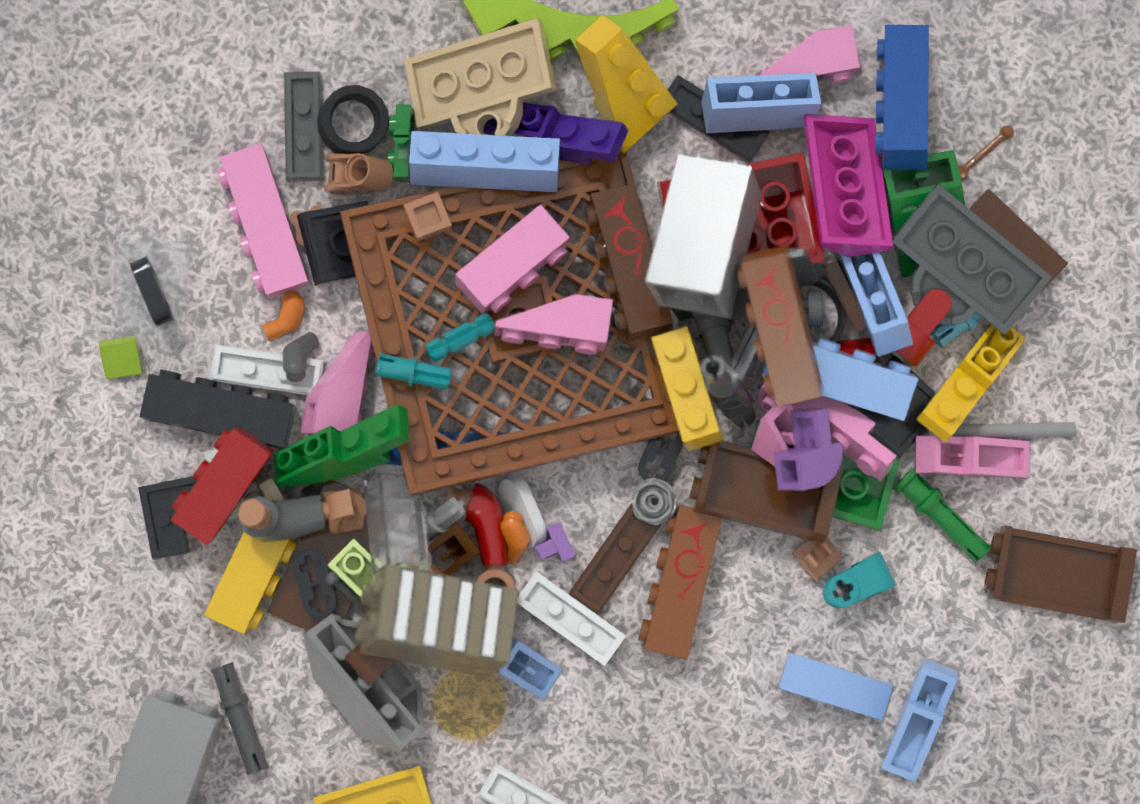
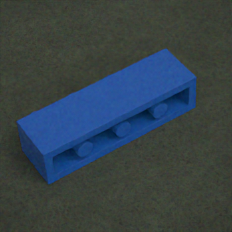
[875,25,929,170]

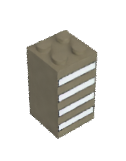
[356,564,518,677]

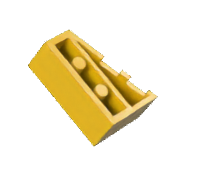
[575,15,677,153]

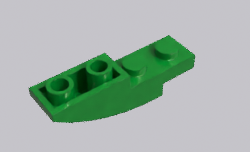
[274,404,410,487]

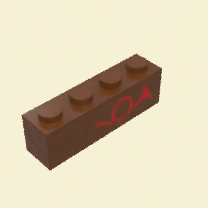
[585,183,673,342]

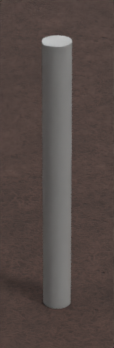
[928,422,1076,438]

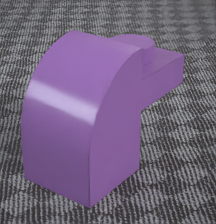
[774,408,843,490]

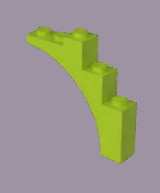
[460,0,679,66]

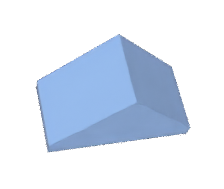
[497,638,563,701]

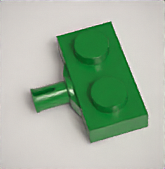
[388,104,415,183]

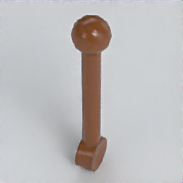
[958,125,1014,180]

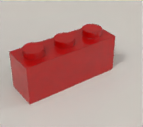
[171,426,275,546]

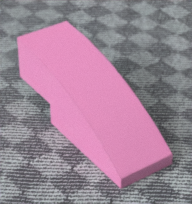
[916,435,1030,478]

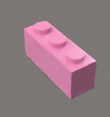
[455,204,570,314]

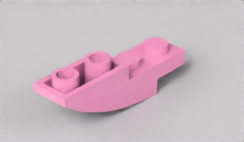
[756,383,896,482]

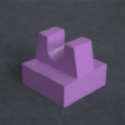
[535,522,576,563]

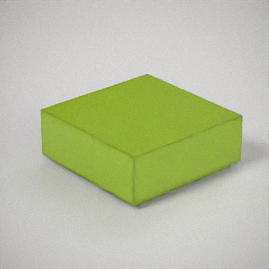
[99,336,143,379]

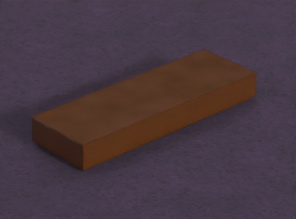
[969,188,1068,290]
[568,503,662,615]

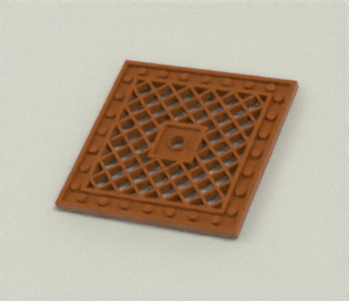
[340,150,680,497]

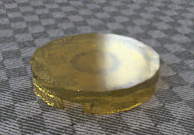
[433,671,506,740]

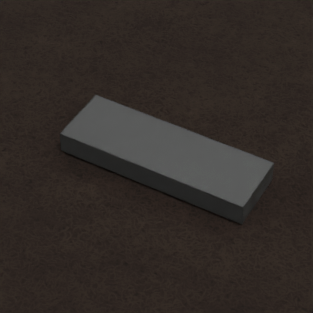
[284,71,323,182]

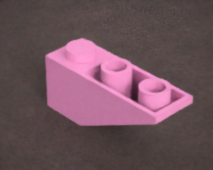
[760,25,860,84]
[494,294,613,355]
[300,331,374,435]

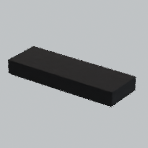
[668,74,770,163]

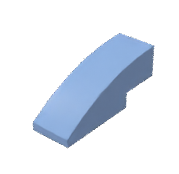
[777,653,893,721]
[881,657,958,782]

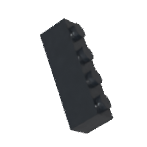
[139,369,296,449]

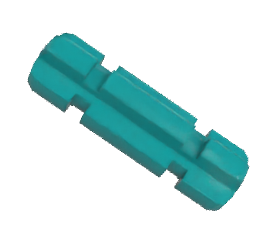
[425,313,495,362]

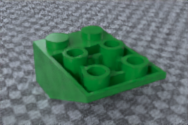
[882,150,965,278]

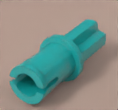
[376,353,452,389]

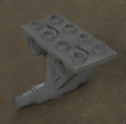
[671,248,819,428]

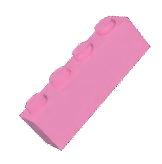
[217,143,310,299]

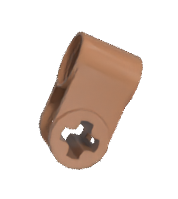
[324,153,394,195]

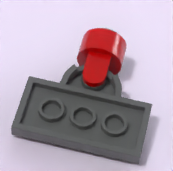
[891,184,1052,368]

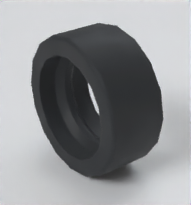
[317,85,389,155]

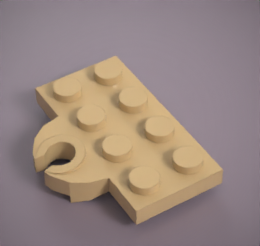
[404,18,557,136]

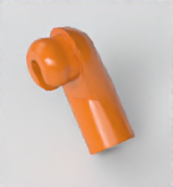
[262,291,306,342]
[500,511,530,564]

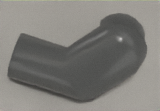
[282,332,319,382]

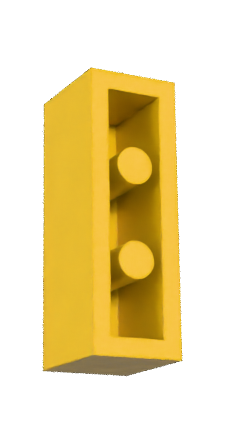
[652,326,724,451]
[204,532,297,635]

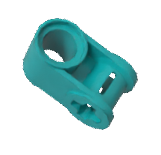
[822,552,896,608]

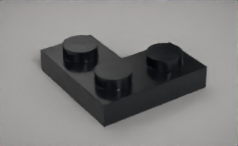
[138,476,197,560]

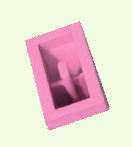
[751,404,795,467]

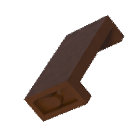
[689,441,844,544]
[984,525,1137,623]

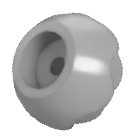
[632,478,677,525]

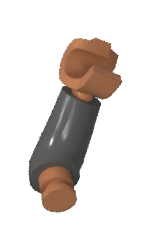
[238,489,368,542]

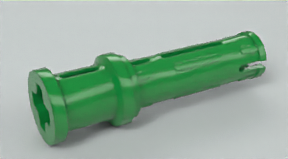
[892,465,991,563]

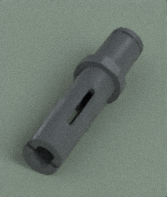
[210,662,269,775]

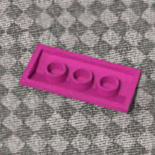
[803,114,893,257]

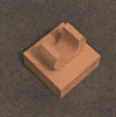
[403,192,452,242]
[792,537,844,581]

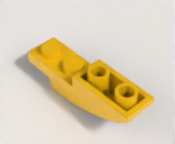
[916,324,1026,443]

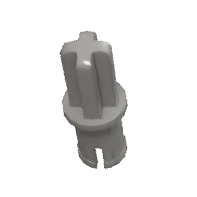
[413,497,466,542]

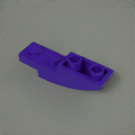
[483,102,629,165]

